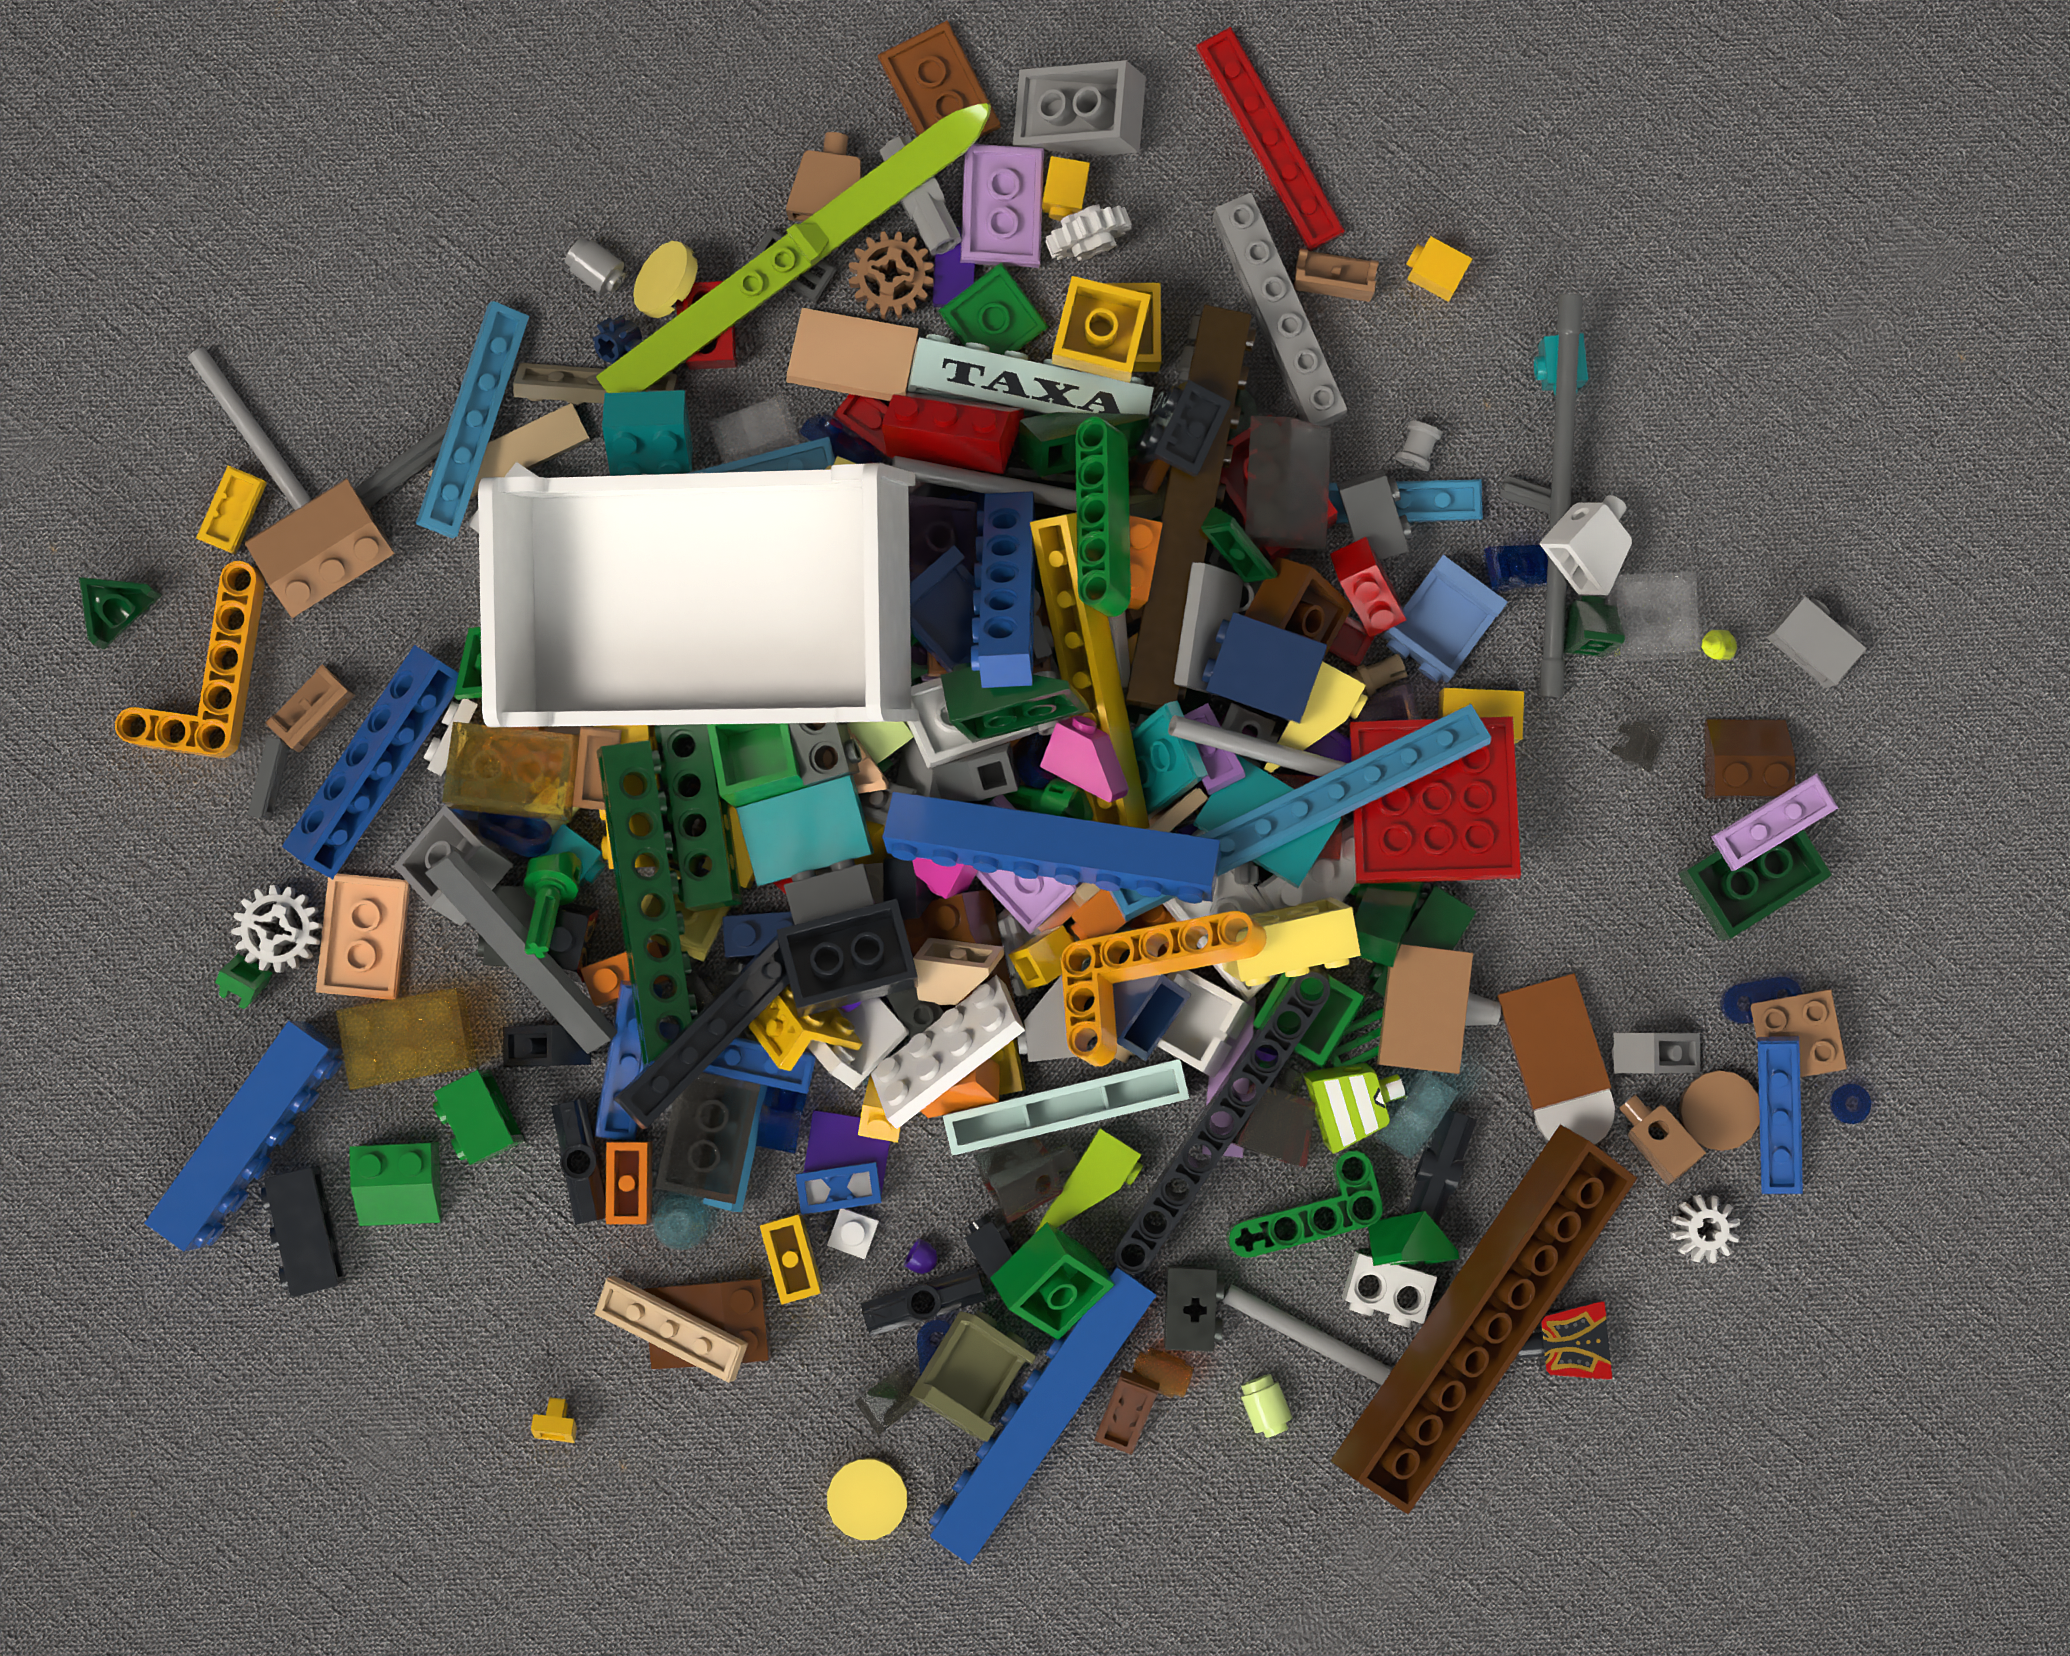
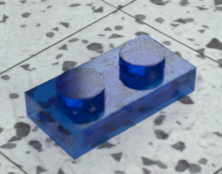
[799,413,883,464]

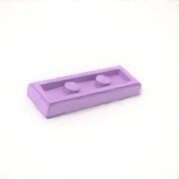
[1711,774,1838,871]

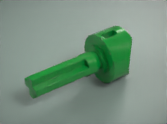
[983,777,1094,821]
[523,851,583,958]

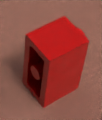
[1330,537,1406,637]

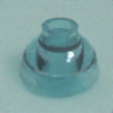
[653,1194,709,1250]

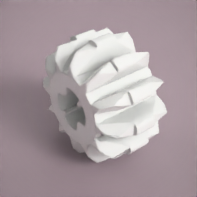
[1670,1195,1740,1263]

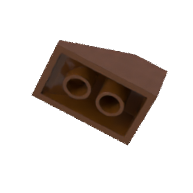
[903,889,1016,1013]
[644,1276,772,1369]

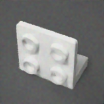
[807,997,909,1090]

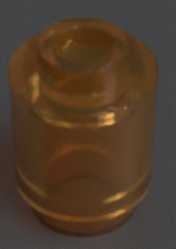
[1131,1347,1194,1398]

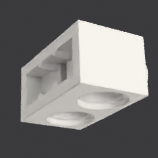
[1342,1251,1437,1328]

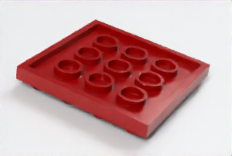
[1350,716,1521,884]

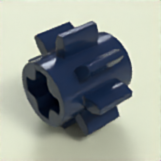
[593,315,643,364]

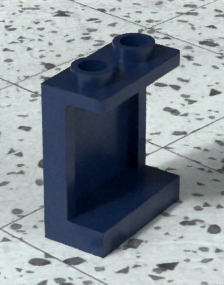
[910,545,981,673]
[1202,612,1327,724]

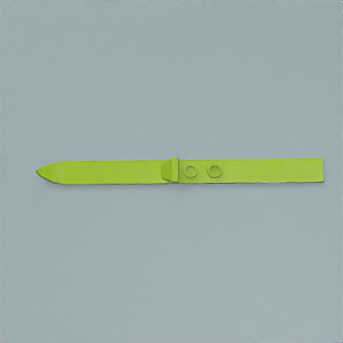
[596,103,991,393]

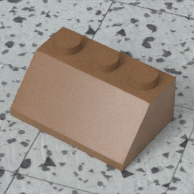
[245,478,394,618]

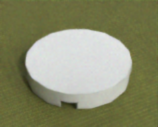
[1534,1090,1615,1145]

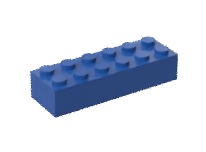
[144,1021,344,1252]

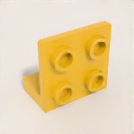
[748,983,863,1071]

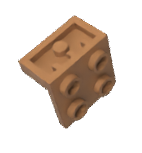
[1751,988,1847,1077]

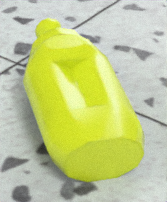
[1701,630,1737,660]

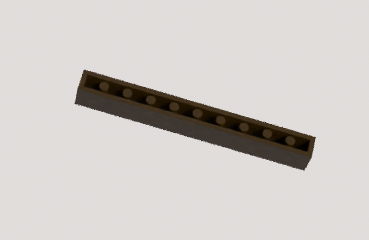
[1125,304,1256,710]

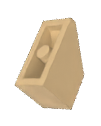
[913,938,1004,1005]

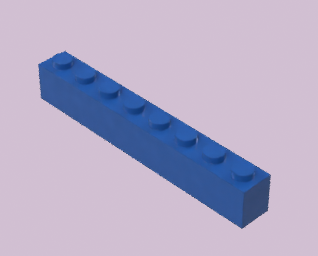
[883,792,1221,904]
[928,1264,1156,1565]

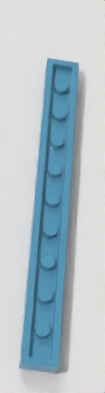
[1109,704,1491,921]

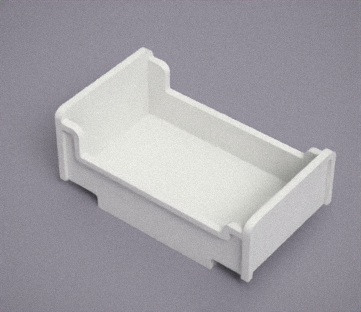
[478,463,919,727]

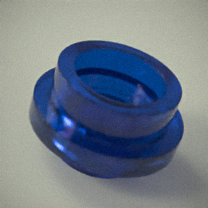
[1830,1084,1871,1124]

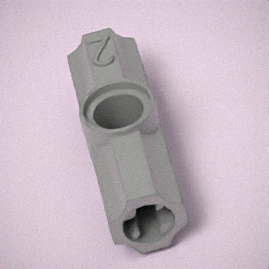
[879,136,962,256]

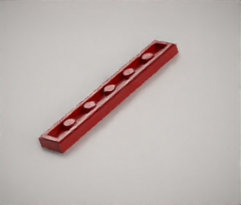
[1196,27,1345,251]

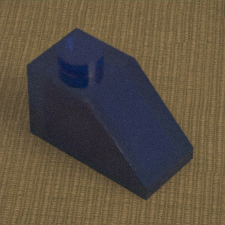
[756,1065,815,1154]

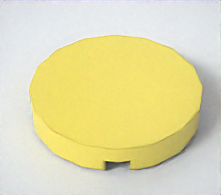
[633,241,698,318]
[827,1458,907,1540]

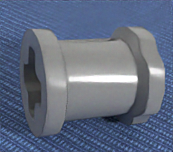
[1395,420,1443,471]

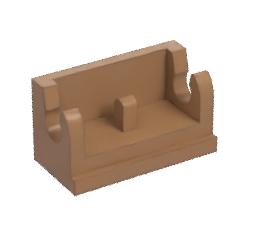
[1293,248,1379,302]
[265,664,356,752]

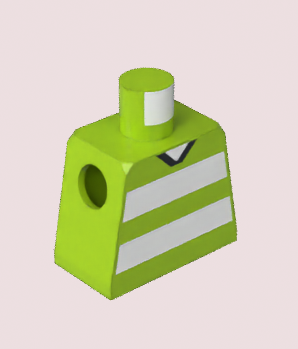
[1303,1063,1405,1154]

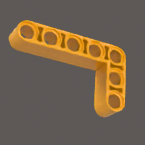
[115,561,265,758]
[1061,911,1267,1066]

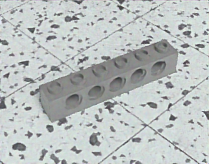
[1212,192,1348,434]

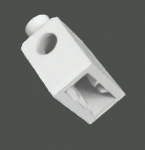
[1540,495,1632,595]

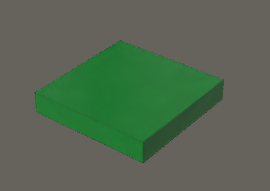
[937,263,1049,355]

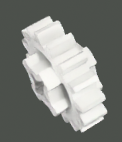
[1046,204,1132,261]
[231,885,323,973]

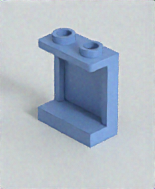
[1383,555,1508,683]

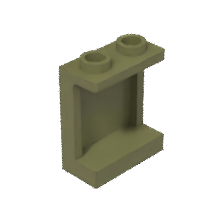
[909,1310,1036,1442]

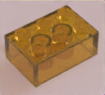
[442,722,579,822]
[336,988,477,1090]

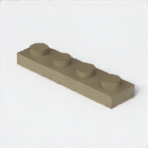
[513,363,678,404]

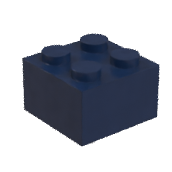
[1084,950,1192,1061]

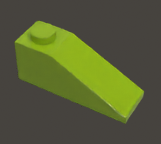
[1035,1128,1143,1232]

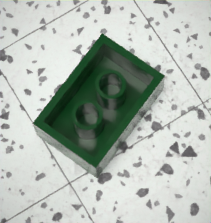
[1678,829,1832,941]

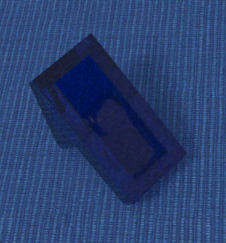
[1483,545,1548,594]

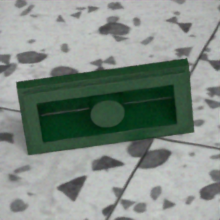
[1201,507,1278,583]

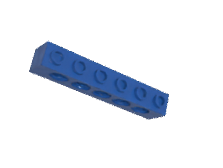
[971,491,1036,688]
[282,645,459,880]

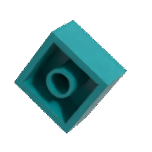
[602,390,693,476]

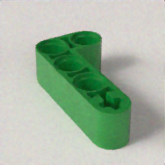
[1227,1150,1383,1258]

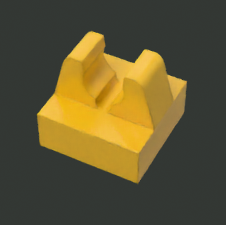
[531,1397,577,1443]

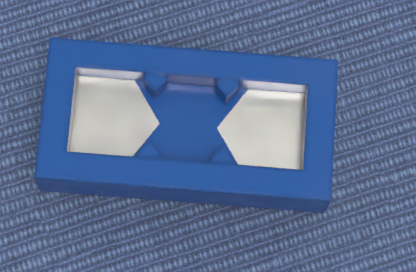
[795,1162,882,1215]

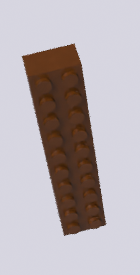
[1330,1124,1637,1515]

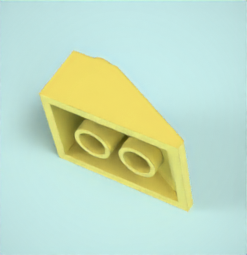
[1263,662,1368,773]

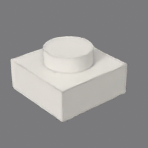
[827,1208,879,1259]

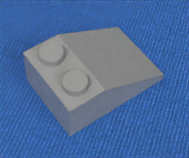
[1013,60,1146,155]

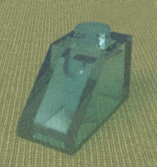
[1376,1070,1459,1159]

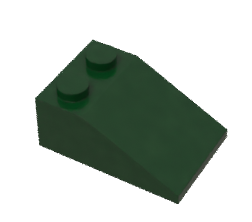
[940,663,1090,743]

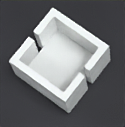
[1157,970,1254,1078]

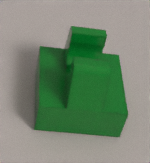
[215,954,273,1009]

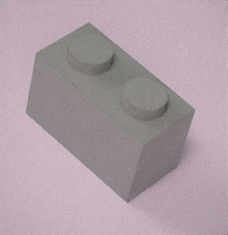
[1766,596,1867,689]

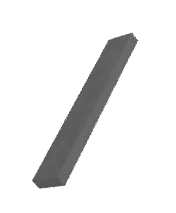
[425,850,618,1054]

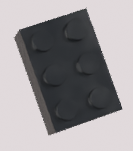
[777,899,918,1018]

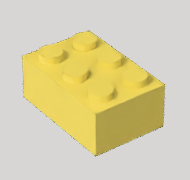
[1222,897,1361,986]

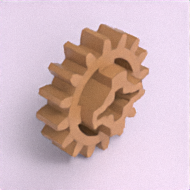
[849,231,934,319]

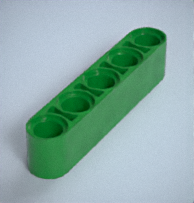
[1075,417,1131,617]

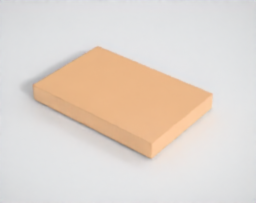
[786,308,919,401]
[316,873,410,1000]

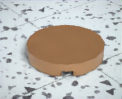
[1678,1070,1760,1151]

